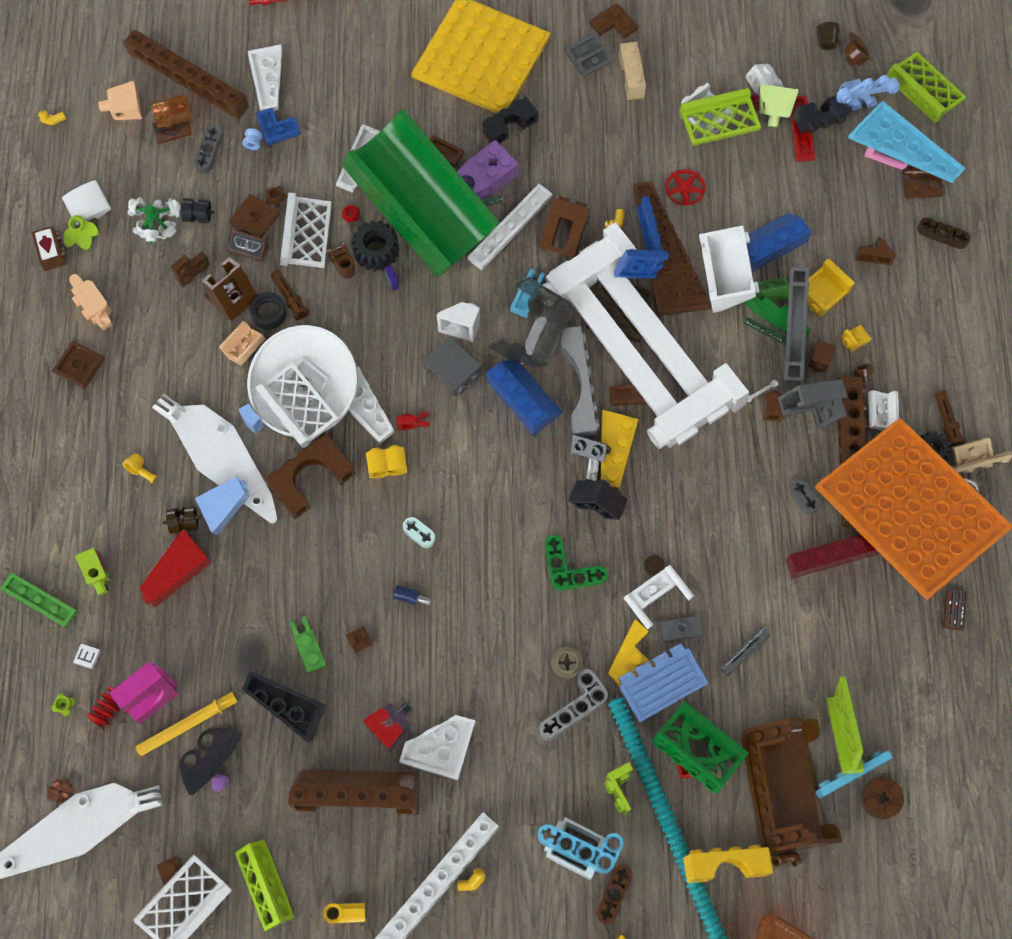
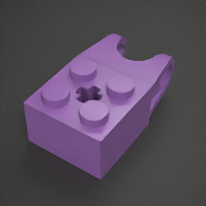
[457,140,519,200]

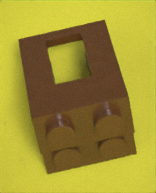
[539,196,591,258]
[202,257,257,321]

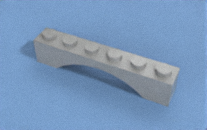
[558,326,600,438]

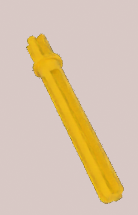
[136,692,238,756]

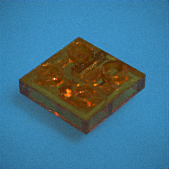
[151,94,192,128]

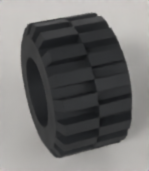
[352,220,399,271]

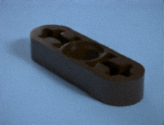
[917,218,971,249]

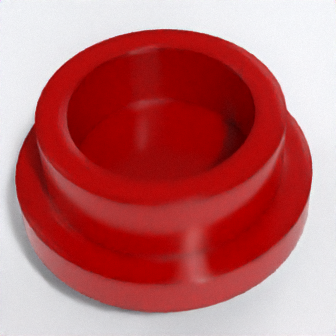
[342,205,360,223]

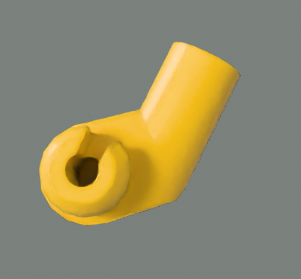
[38,110,66,125]
[605,209,625,228]
[457,868,485,891]

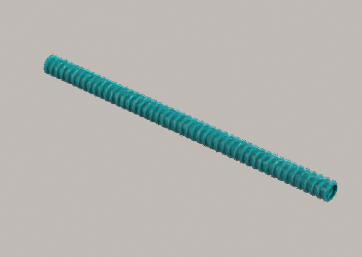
[608,697,729,939]

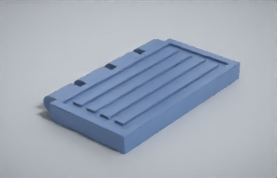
[619,643,708,723]

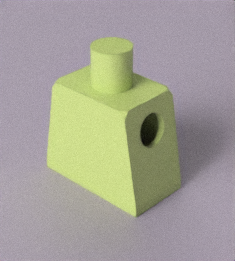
[760,84,799,127]

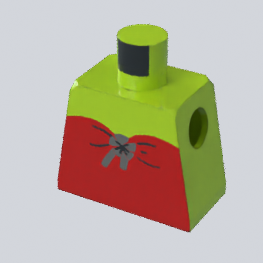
[75,548,111,596]

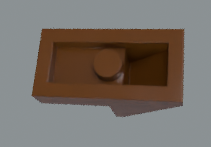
[855,236,896,266]

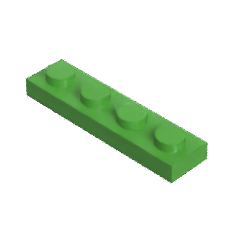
[0,573,78,629]

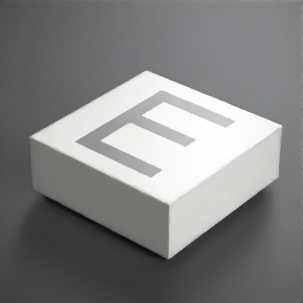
[73,644,101,669]

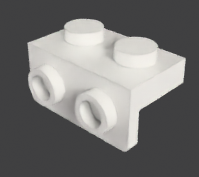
[745,64,784,95]
[868,390,899,431]

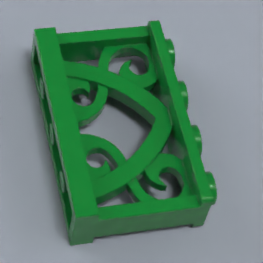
[652,701,749,794]

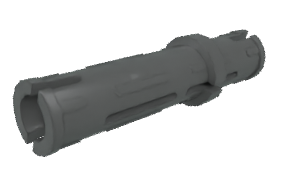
[720,627,771,677]

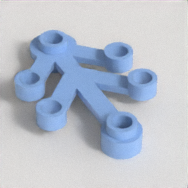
[837,75,900,111]

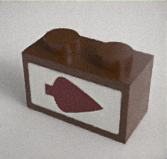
[31,226,67,271]

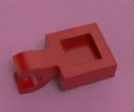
[397,411,430,431]

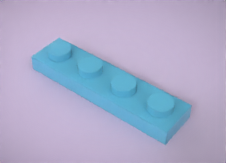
[815,750,893,799]

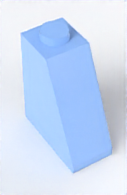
[195,476,249,535]

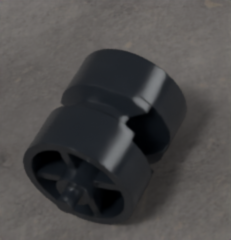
[180,198,215,224]

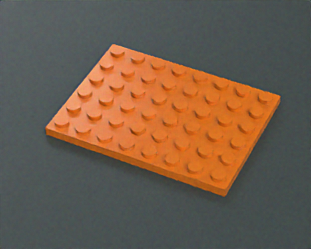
[815,418,1012,601]

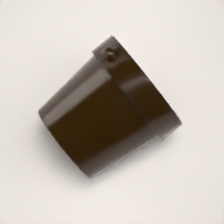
[817,22,840,50]

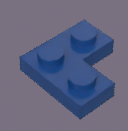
[256,108,301,146]

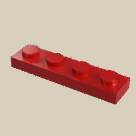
[790,96,815,162]

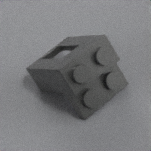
[778,379,847,429]

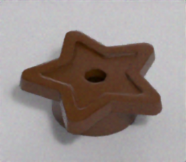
[265,186,288,207]

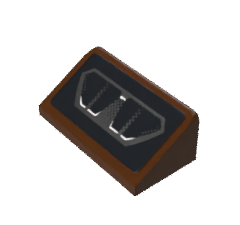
[227,230,268,261]

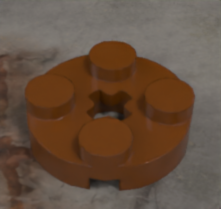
[861,777,904,820]

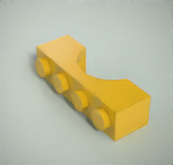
[683,845,773,883]

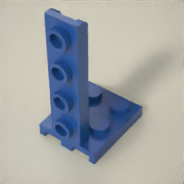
[613,196,669,279]

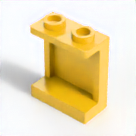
[808,258,855,317]

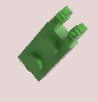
[290,616,326,674]

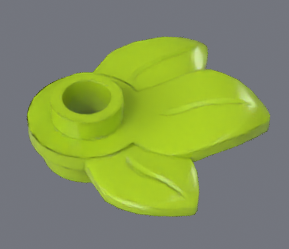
[63,215,99,251]

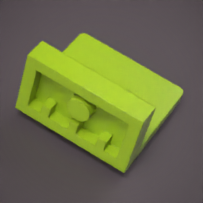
[604,762,633,816]

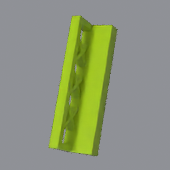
[235,839,295,931]

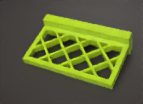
[887,52,967,123]
[679,88,761,146]
[826,676,864,775]

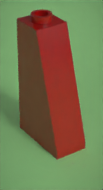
[139,529,211,607]

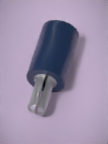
[393,585,432,605]

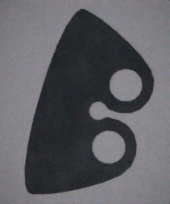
[180,728,242,795]

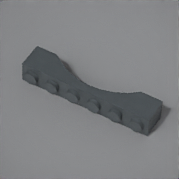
[784,267,810,383]

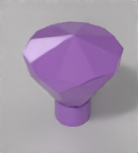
[211,773,230,792]

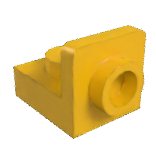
[841,325,871,352]

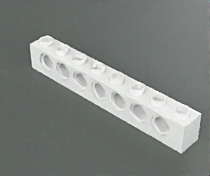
[375,812,499,939]

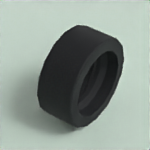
[250,292,287,329]

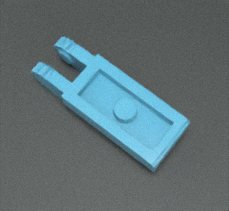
[510,268,546,318]

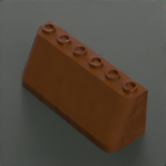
[288,769,419,815]

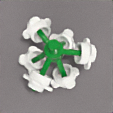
[128,197,180,243]

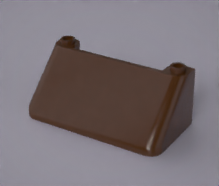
[742,717,842,853]

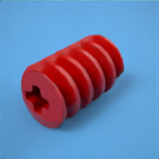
[85,686,120,731]

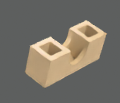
[619,42,646,100]

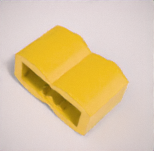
[366,445,407,478]

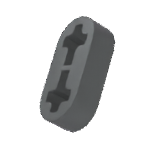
[790,480,820,514]

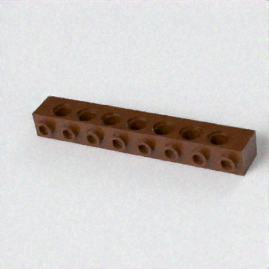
[124,29,249,119]
[837,377,868,527]

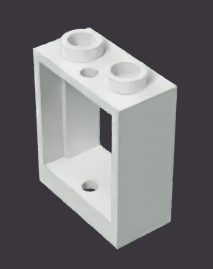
[544,817,610,880]

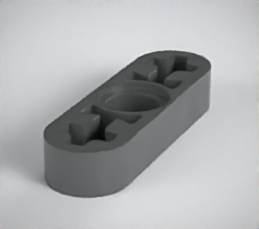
[194,125,223,174]

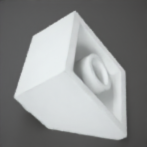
[437,302,480,342]

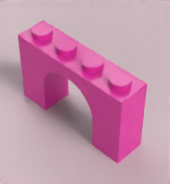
[109,661,179,724]

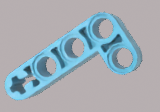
[537,824,623,874]

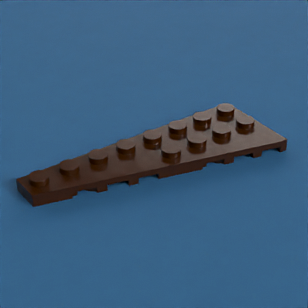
[633,182,712,316]

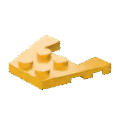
[608,619,654,686]

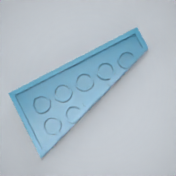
[848,101,966,183]

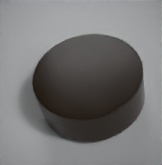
[644,555,664,576]

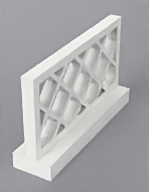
[280,192,331,268]
[255,362,339,448]
[133,855,232,939]

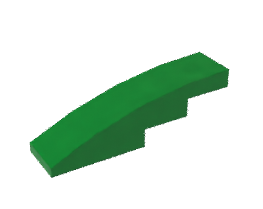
[743,296,811,339]

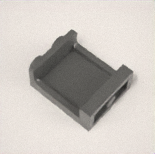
[423,336,481,396]

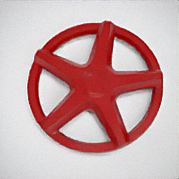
[665,170,706,206]

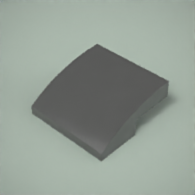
[565,33,614,77]

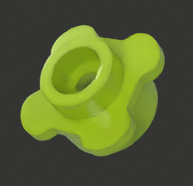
[52,693,76,717]

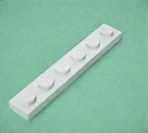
[468,184,553,271]

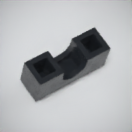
[792,95,851,134]
[482,97,538,144]

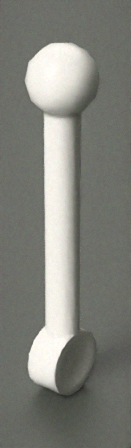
[747,380,778,402]

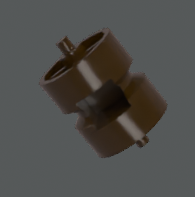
[163,505,202,534]

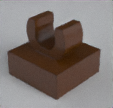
[346,626,373,654]

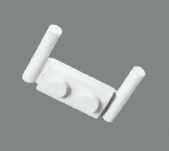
[624,565,694,630]

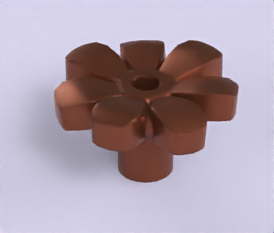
[46,780,74,803]

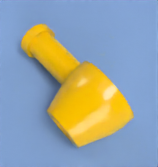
[122,453,157,484]

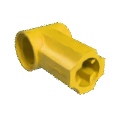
[323,903,365,924]

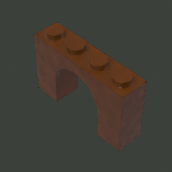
[265,434,356,520]

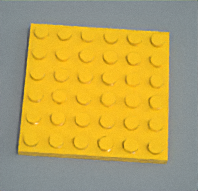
[411,0,551,114]

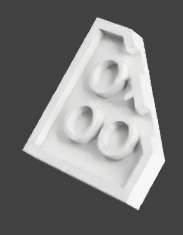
[399,715,475,780]

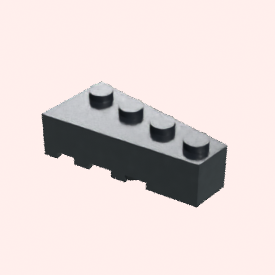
[242,671,327,743]

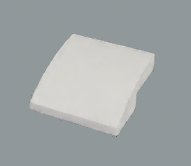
[62,180,111,227]

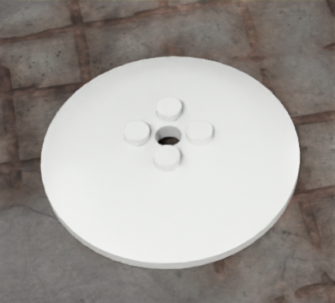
[247,325,358,437]

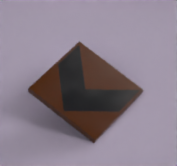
[152,114,192,144]

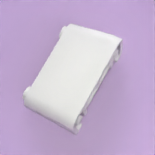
[699,226,759,313]

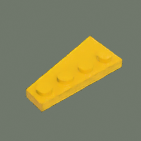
[601,410,638,490]

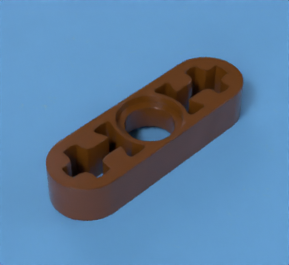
[596,865,632,924]

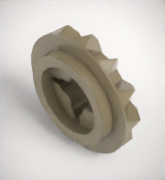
[551,647,583,679]

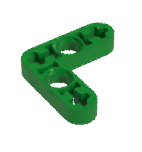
[545,535,608,591]

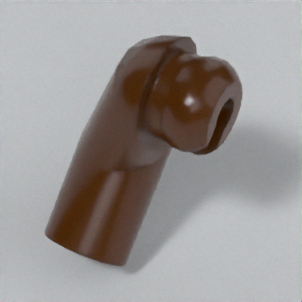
[772,852,802,867]

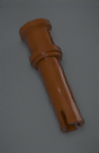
[270,270,309,320]
[935,390,965,447]

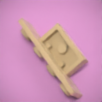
[951,437,1012,473]

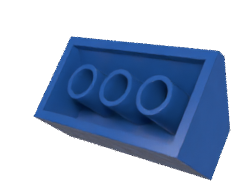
[746,213,812,272]
[486,358,563,435]

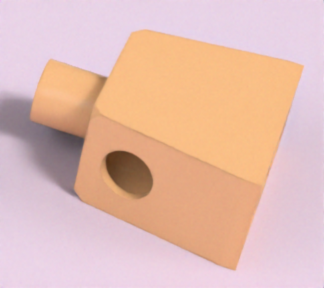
[98,81,142,120]

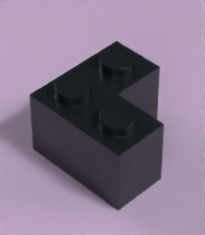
[568,479,628,520]

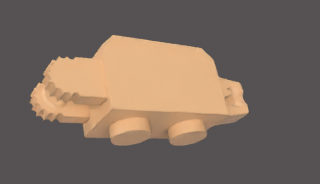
[69,274,113,331]

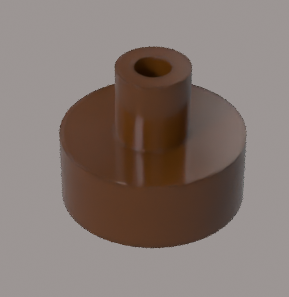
[853,364,873,383]

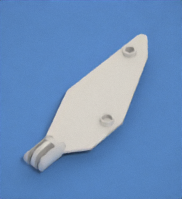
[152,394,277,523]
[0,783,163,879]

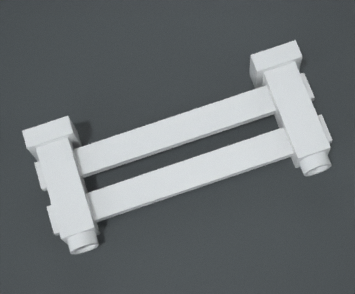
[539,222,749,449]

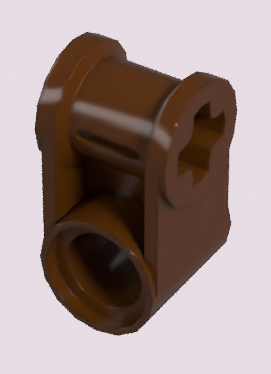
[326,242,356,278]

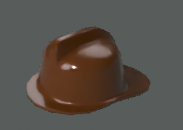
[844,32,872,66]

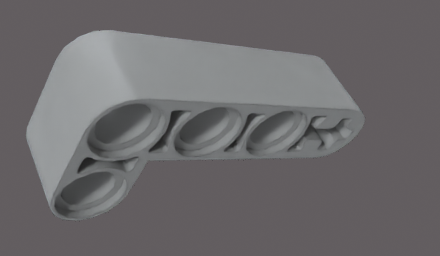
[539,669,608,741]

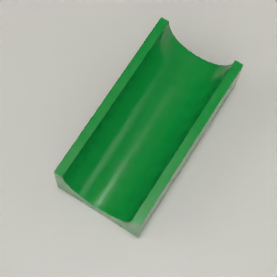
[342,109,500,278]

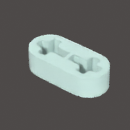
[403,517,435,548]

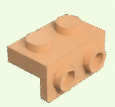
[219,321,265,366]

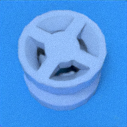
[242,128,263,150]

